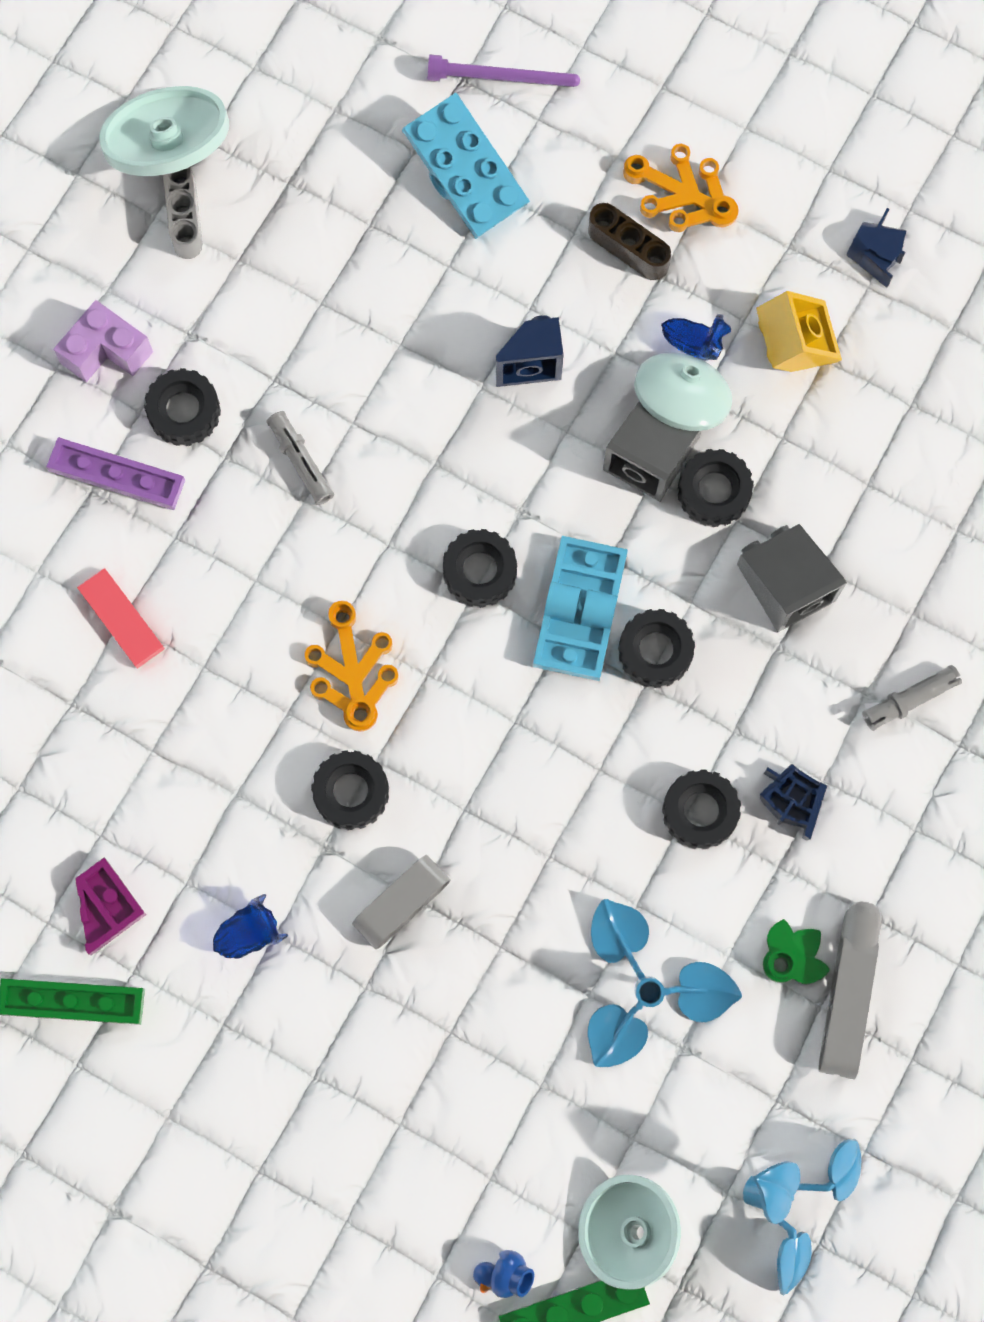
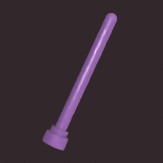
[427,54,580,87]

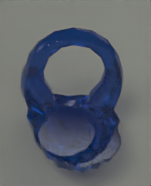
[661,314,732,361]
[213,894,288,959]

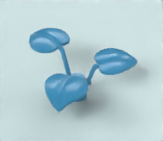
[588,899,742,1067]
[743,1139,862,1296]

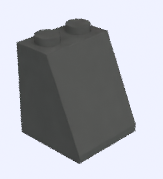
[603,401,701,502]
[737,523,847,633]

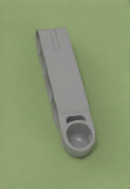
[818,901,882,1080]

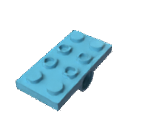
[402,92,530,239]
[533,536,628,681]

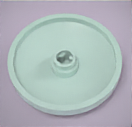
[99,86,229,176]

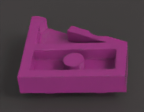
[75,857,147,956]

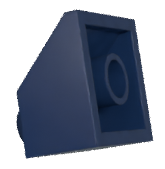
[495,315,564,387]

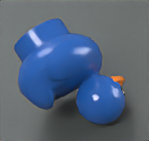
[473,1250,535,1298]

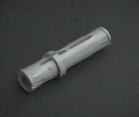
[266,411,334,505]
[862,665,962,731]

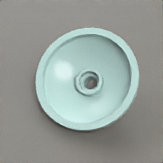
[634,353,732,431]
[578,1175,681,1289]

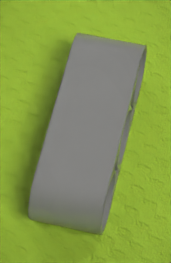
[163,166,203,259]
[352,854,451,950]

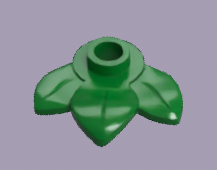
[763,919,830,985]

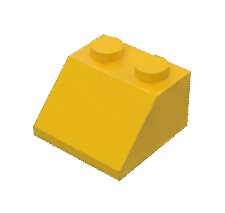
[756,291,842,372]

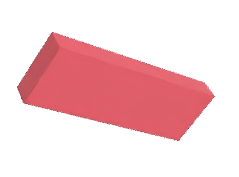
[77,568,165,669]

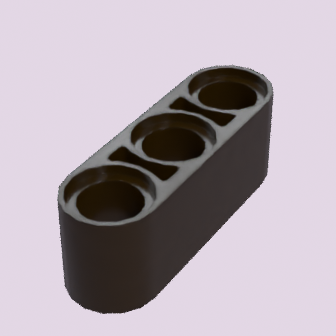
[588,203,671,280]

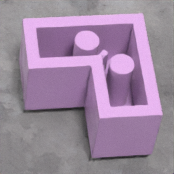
[53,300,153,383]

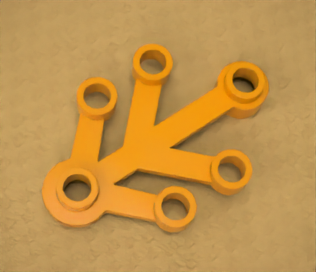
[623,143,739,232]
[304,601,399,732]

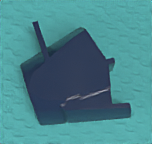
[846,208,906,288]
[759,764,827,841]

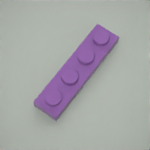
[46,437,186,510]

